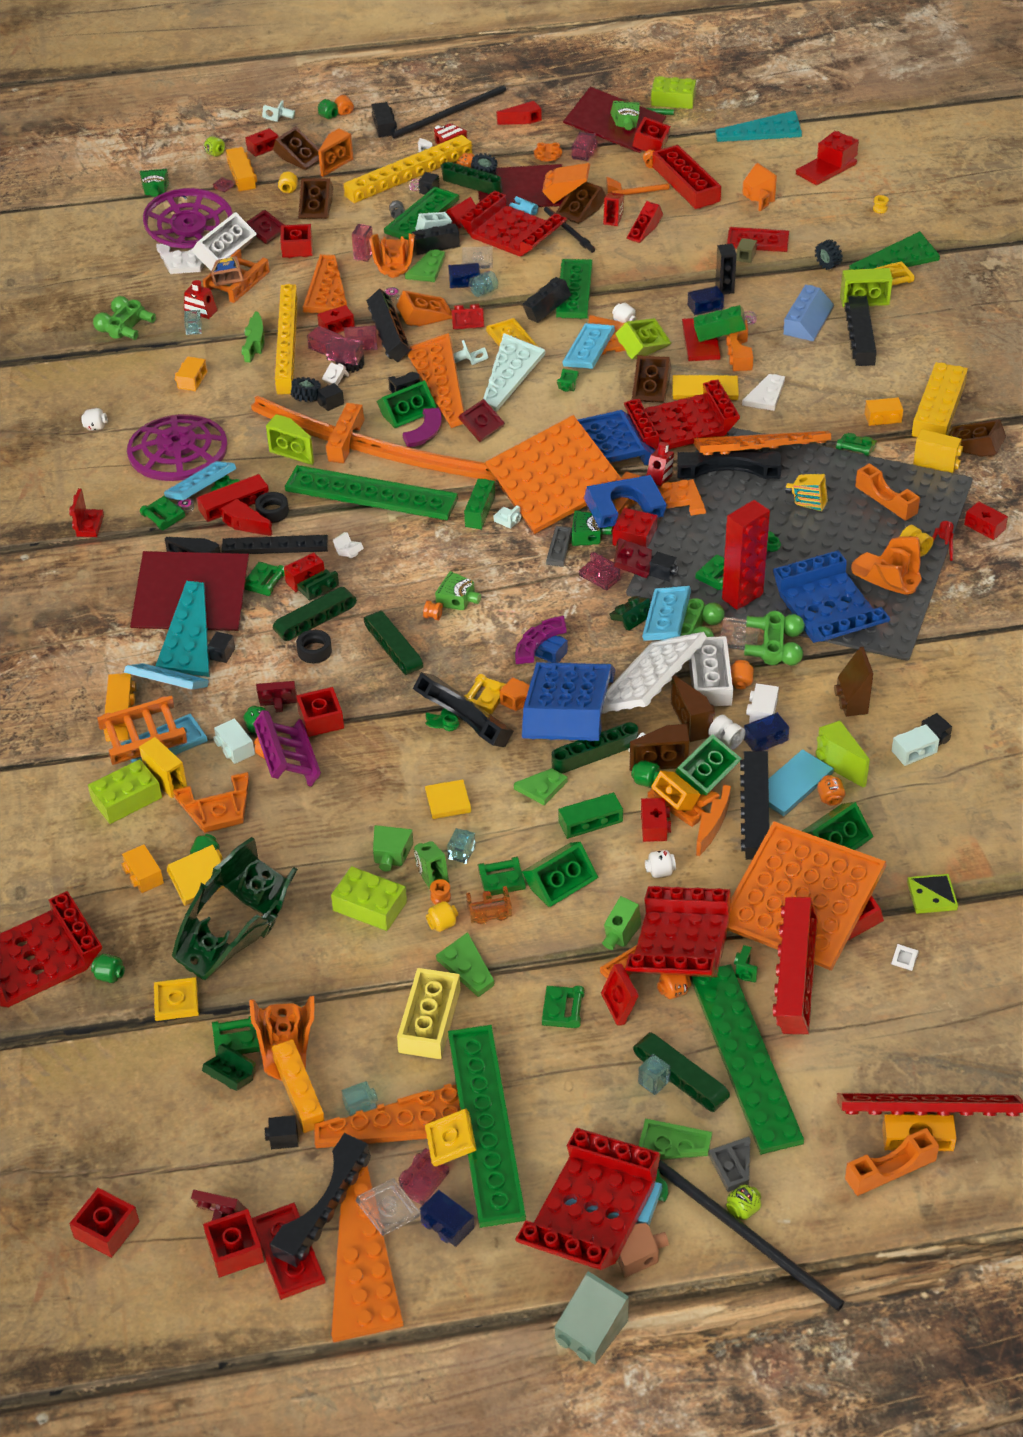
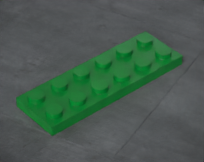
[384,187,459,240]
[556,259,592,319]

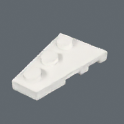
[742,374,785,411]

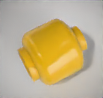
[278,172,298,193]
[426,901,458,932]

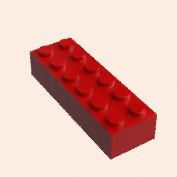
[652,145,722,209]
[722,500,770,610]
[773,897,818,1035]

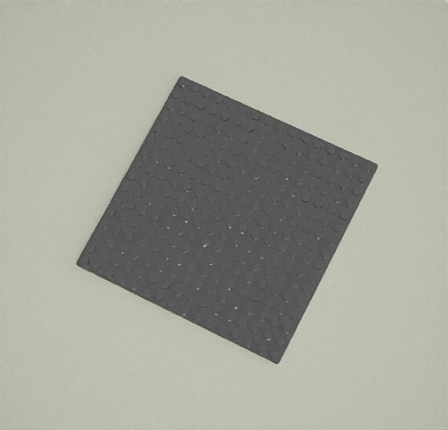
[626,427,973,661]

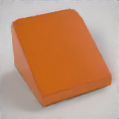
[606,177,622,193]
[758,189,770,211]
[695,791,720,808]

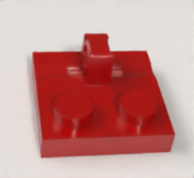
[601,963,638,1026]

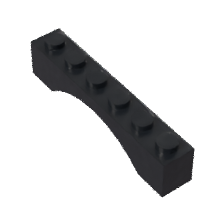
[677,452,782,479]
[413,672,514,748]
[270,1133,371,1267]

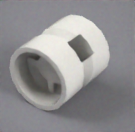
[709,715,746,750]

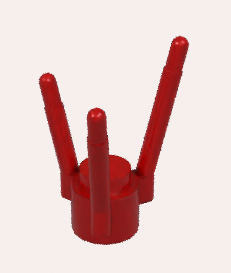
[932,521,954,561]

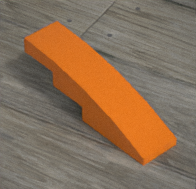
[696,785,731,856]

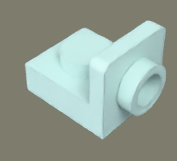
[493,505,521,529]

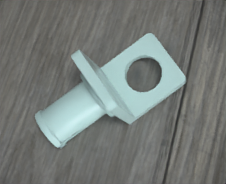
[262,100,295,122]
[454,340,489,365]

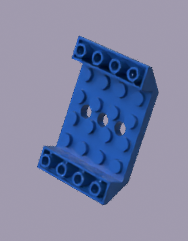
[578,410,655,465]
[773,550,890,643]
[522,662,615,741]

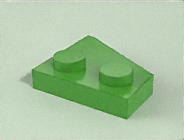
[514,768,568,806]

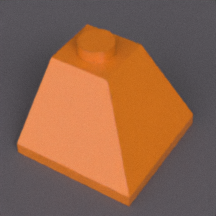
[742,163,777,202]

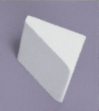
[418,138,433,152]
[891,944,919,971]

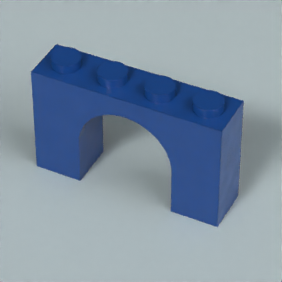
[584,475,667,529]

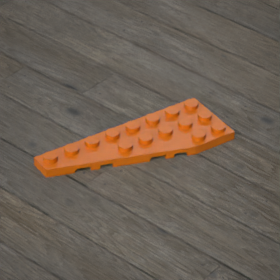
[694,431,831,455]

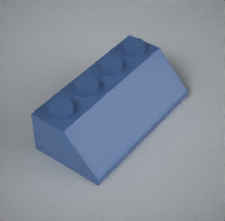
[783,285,834,342]

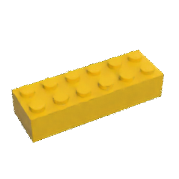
[912,362,968,437]

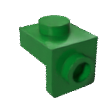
[557,369,579,392]
[734,945,758,983]

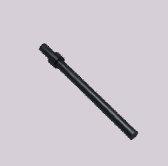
[544,206,595,253]

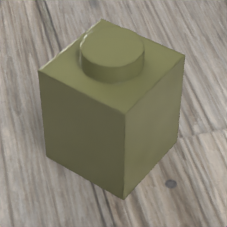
[736,238,757,263]

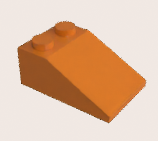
[318,128,353,177]
[542,163,590,204]
[396,290,452,326]

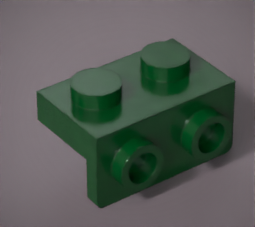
[297,569,339,601]
[609,596,651,631]
[202,1044,256,1091]

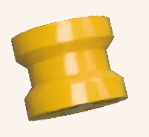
[873,195,889,213]

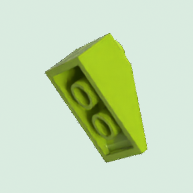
[615,318,672,359]
[266,414,314,465]
[816,720,870,787]

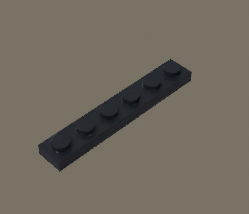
[221,535,328,554]

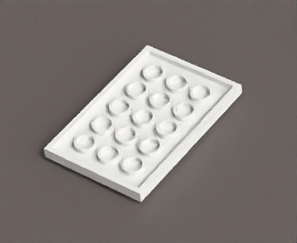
[602,632,707,714]

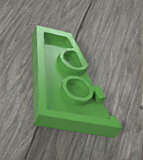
[405,250,445,282]
[436,932,494,997]
[638,1118,712,1160]

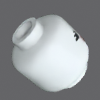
[612,303,636,323]
[82,408,108,431]
[645,850,676,878]

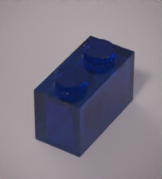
[448,263,481,289]
[687,286,724,316]
[744,712,790,751]
[420,1190,474,1247]

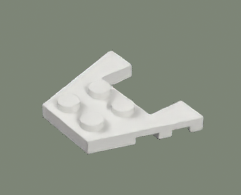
[156,244,205,274]

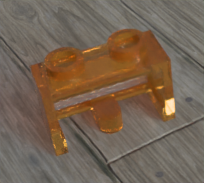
[466,886,512,924]

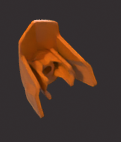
[369,233,414,278]
[851,536,922,595]
[249,996,314,1081]

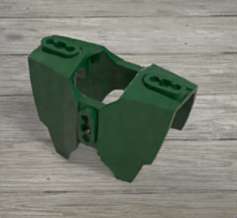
[172,837,298,980]

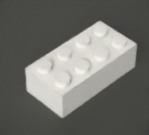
[192,212,257,270]
[689,636,733,706]

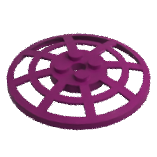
[143,188,233,248]
[127,414,228,481]

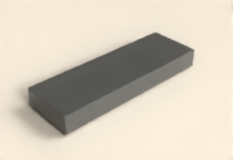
[546,526,572,567]

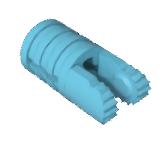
[509,196,538,216]

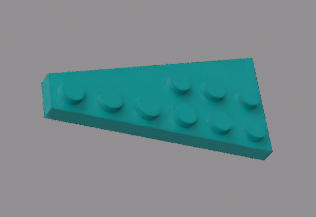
[715,110,802,142]
[156,581,210,677]

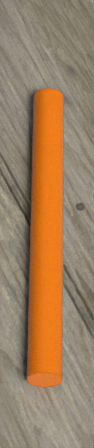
[611,183,669,195]

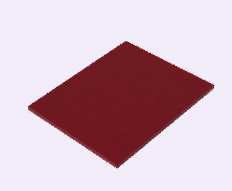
[563,86,666,154]
[478,164,567,208]
[130,551,249,631]

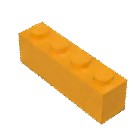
[226,147,257,192]
[103,673,137,741]
[272,1039,324,1133]

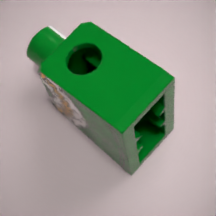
[140,169,169,197]
[572,511,612,546]

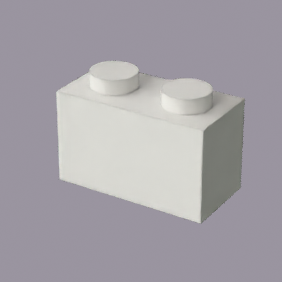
[746,683,779,727]

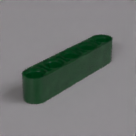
[441,162,503,194]
[273,587,357,641]
[364,610,423,675]
[551,722,638,774]
[633,1032,730,1112]

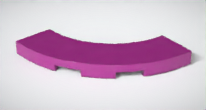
[402,408,442,448]
[515,616,567,664]

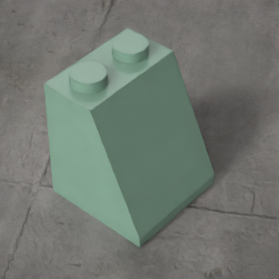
[555,1271,629,1365]

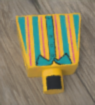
[785,474,828,511]

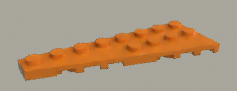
[407,333,464,428]
[314,1083,460,1148]
[331,1166,403,1343]

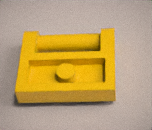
[874,261,915,286]
[464,674,505,714]

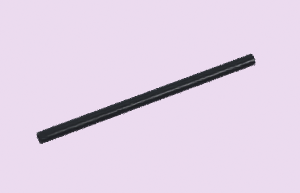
[391,85,506,139]
[658,1160,845,1311]

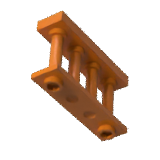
[203,249,270,303]
[97,695,187,765]

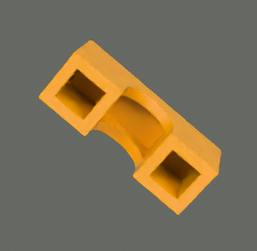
[882,1114,956,1151]

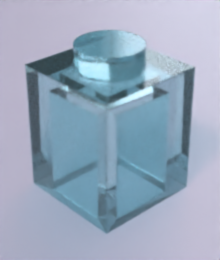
[184,310,202,335]
[447,828,476,864]
[638,1054,670,1095]
[341,1081,378,1116]

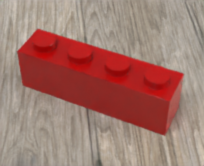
[197,474,269,522]

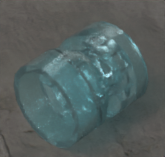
[469,270,498,297]

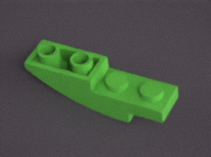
[241,311,265,363]

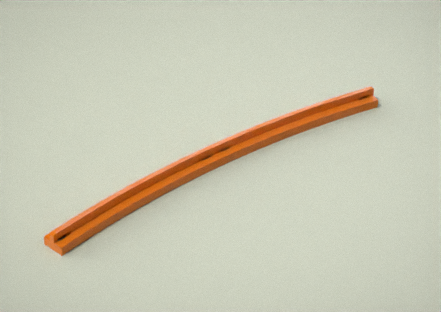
[251,396,496,481]

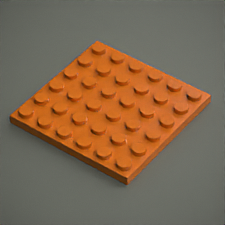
[485,415,622,534]
[728,821,887,971]

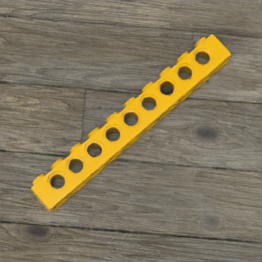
[343,135,472,203]
[275,284,298,395]

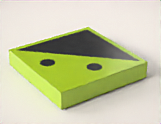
[907,874,958,914]

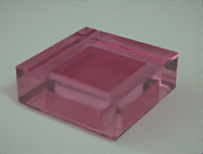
[213,177,234,193]

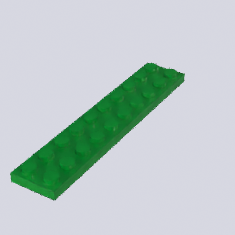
[285,465,458,520]
[690,964,804,1155]
[448,1025,526,1228]

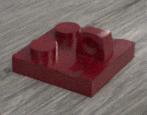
[246,209,284,244]
[458,399,505,442]
[613,538,652,578]
[256,681,297,713]
[191,1189,247,1221]

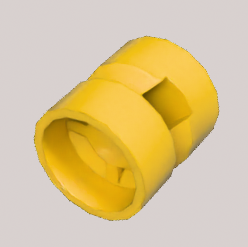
[900,525,933,557]

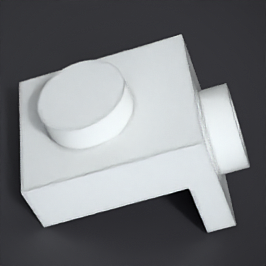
[322,362,349,386]
[333,532,364,558]

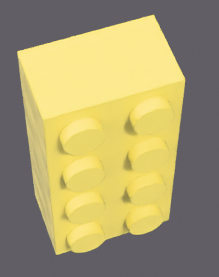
[397,968,460,1059]

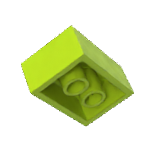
[651,76,696,109]
[840,268,893,307]
[88,759,162,824]
[331,866,407,931]

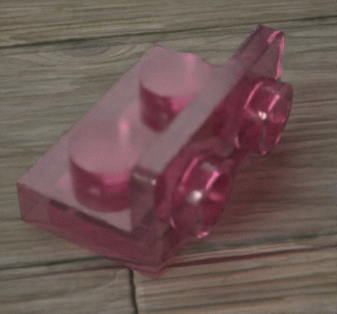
[579,552,620,591]
[398,1148,449,1206]

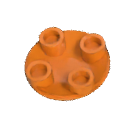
[534,142,562,161]

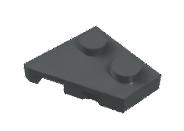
[708,1136,751,1192]

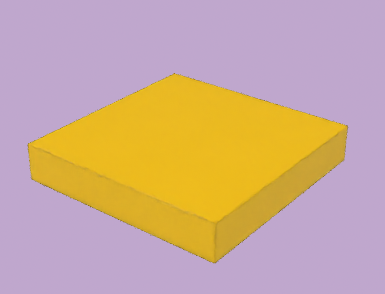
[425,779,471,819]
[154,977,199,1021]
[425,1109,476,1167]

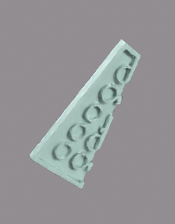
[483,333,545,412]

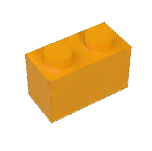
[175,356,207,391]
[864,397,903,426]
[651,771,701,811]
[121,844,164,893]

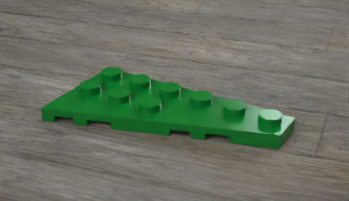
[849,231,940,270]

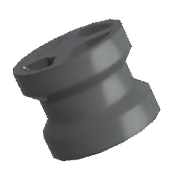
[389,200,405,219]

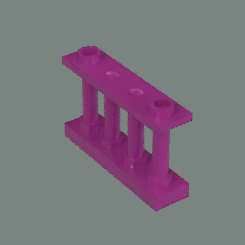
[253,710,321,786]

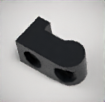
[388,372,420,393]

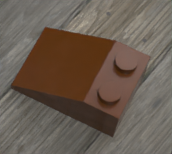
[273,126,319,170]
[298,178,333,219]
[556,181,606,224]
[632,355,671,403]
[948,419,1006,457]
[834,647,874,717]
[671,675,715,742]
[629,724,689,771]

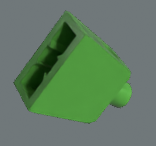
[373,825,413,871]
[602,896,642,950]

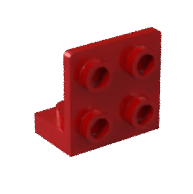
[451,304,484,329]
[69,488,104,537]

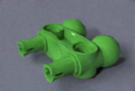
[93,296,156,340]
[680,598,725,637]
[744,611,805,666]

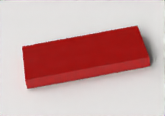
[795,158,857,185]
[727,227,789,252]
[682,318,720,361]
[251,1202,326,1300]

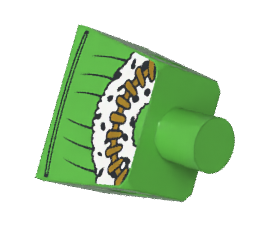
[611,101,640,130]
[435,571,481,610]
[414,841,449,889]

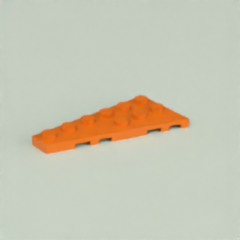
[303,254,348,313]

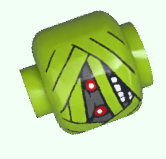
[204,136,225,157]
[726,1184,761,1220]

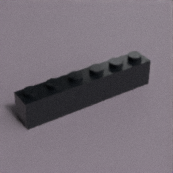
[366,288,411,362]
[844,296,877,366]
[740,751,769,860]

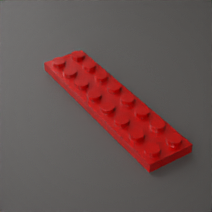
[837,1093,1023,1116]

